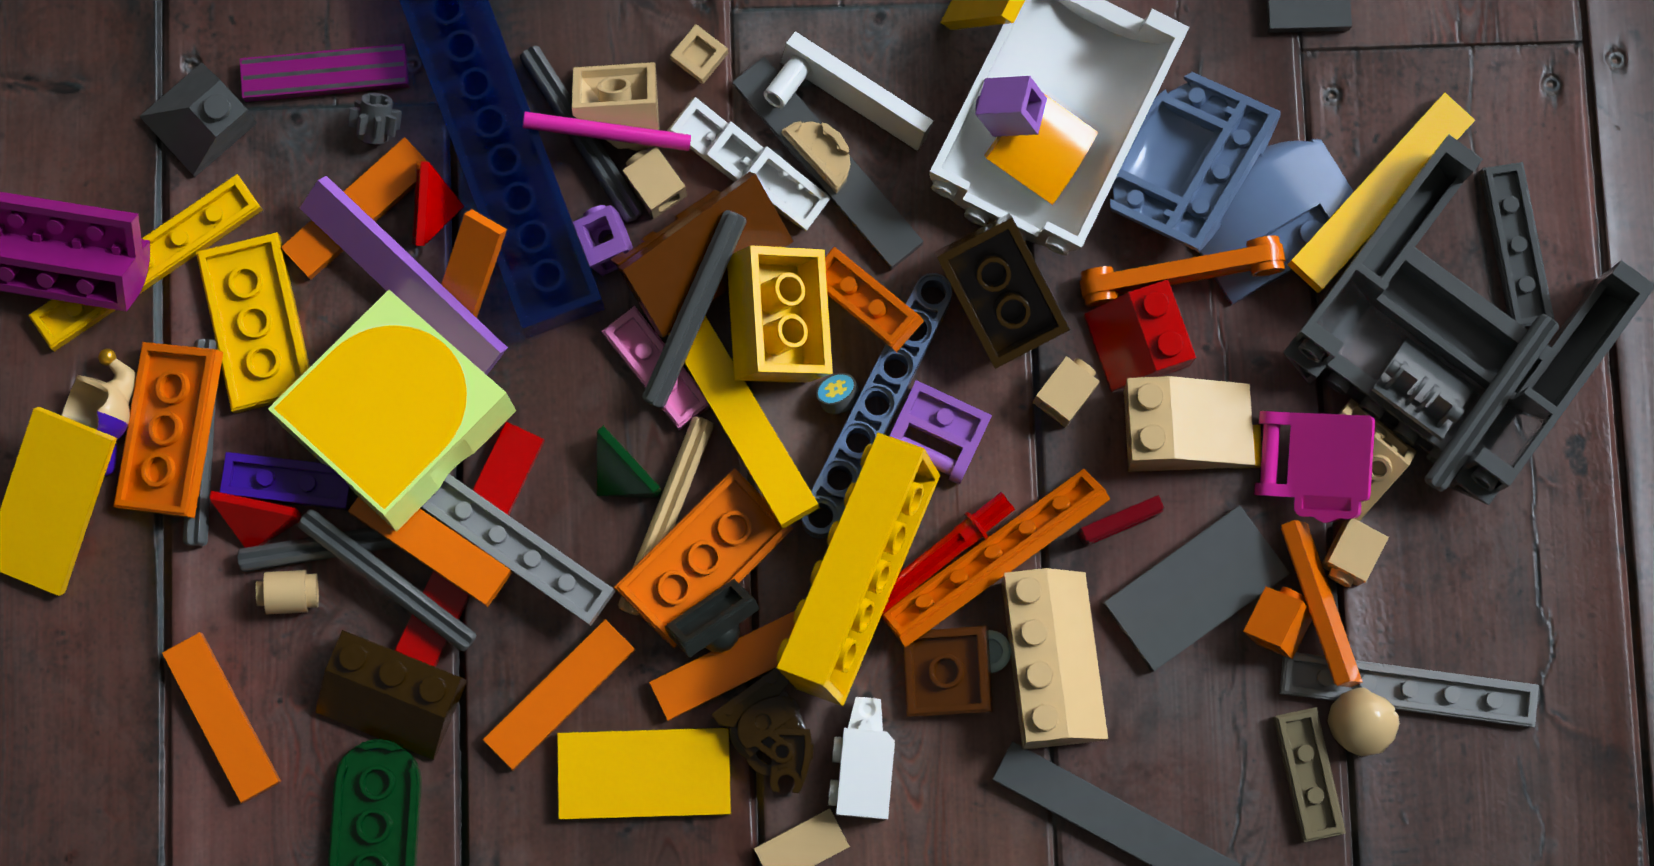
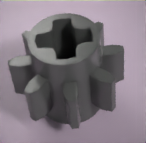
[348,93,402,144]

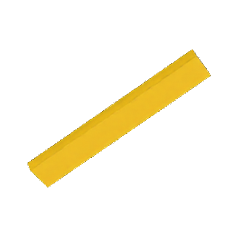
[1287,93,1475,293]
[28,174,263,351]
[668,316,819,529]

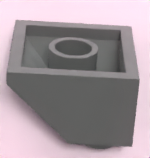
[139,63,257,177]

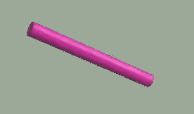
[522,111,691,151]

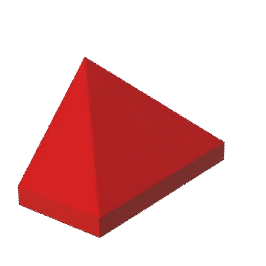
[412,161,464,246]
[209,491,302,548]

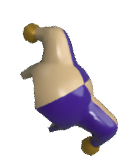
[61,349,137,477]

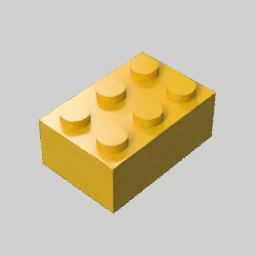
[727,246,833,383]

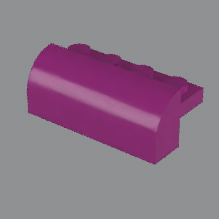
[0,192,150,312]

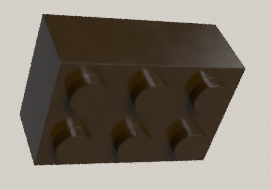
[935,213,1070,369]

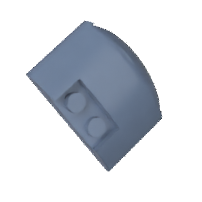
[1110,72,1281,252]
[1199,139,1354,306]

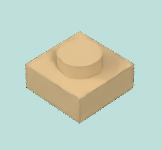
[670,24,728,84]

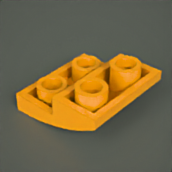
[984,93,1098,205]

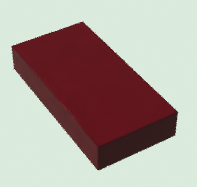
[1077,495,1164,547]

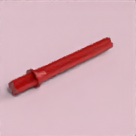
[882,492,1015,615]

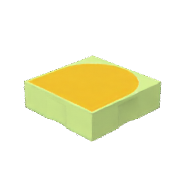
[268,290,516,532]

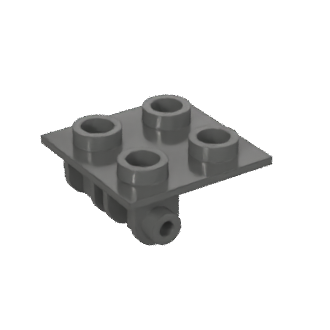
[1372,337,1475,441]

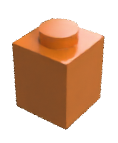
[1243,586,1312,659]

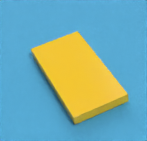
[196,232,310,414]
[0,407,117,596]
[557,728,731,819]

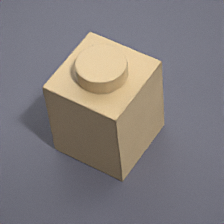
[623,147,687,220]
[1033,356,1100,428]
[1322,519,1389,588]

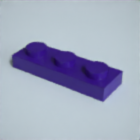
[220,452,351,511]

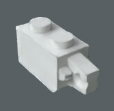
[828,697,895,820]

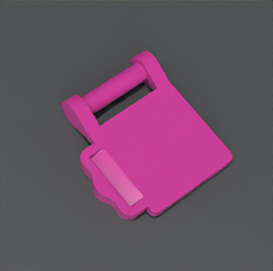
[1254,411,1375,523]

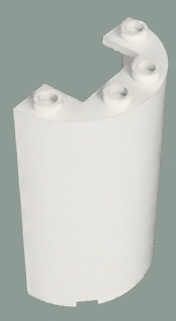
[929,0,1190,256]

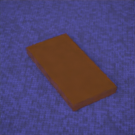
[617,172,794,338]

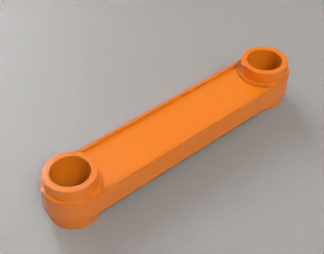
[1080,236,1286,307]

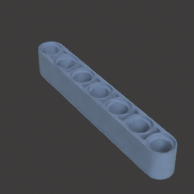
[801,273,952,539]

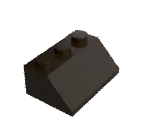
[315,630,467,760]

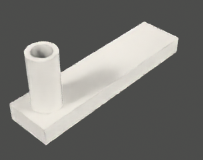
[763,32,933,151]

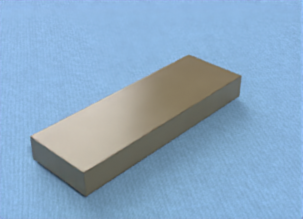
[1273,707,1346,842]

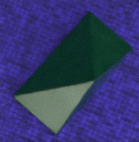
[597,425,662,498]

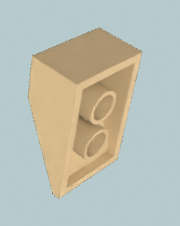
[1124,376,1255,472]

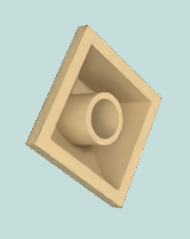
[572,62,659,151]

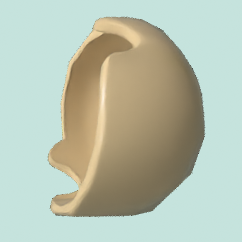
[1328,688,1400,756]

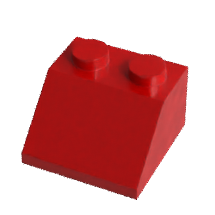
[1084,279,1196,393]

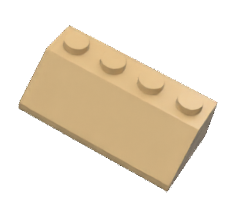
[1001,568,1108,750]

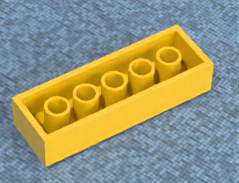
[777,433,941,706]

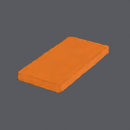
[113,342,223,518]
[613,468,793,648]

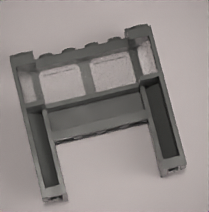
[1283,134,1654,505]

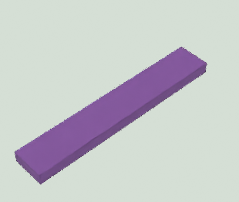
[300,176,508,375]

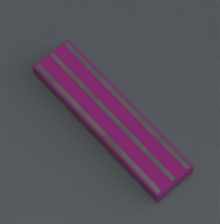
[240,44,409,102]

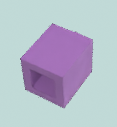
[976,76,1047,137]

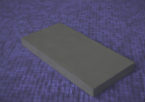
[1103,505,1290,672]

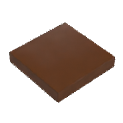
[903,626,993,717]

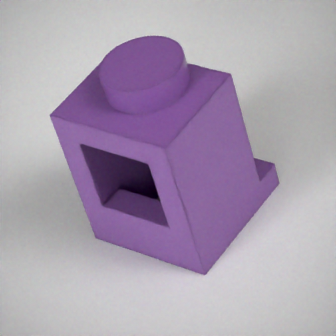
[573,205,633,276]

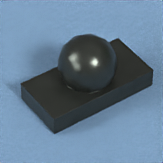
[665,579,759,658]

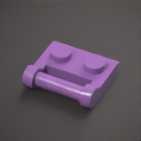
[890,380,992,485]

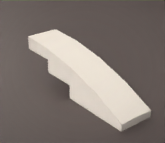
[668,97,831,231]

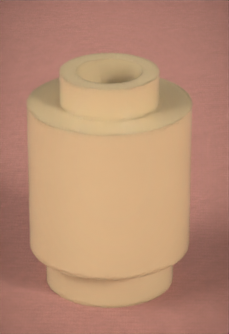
[256,570,319,615]

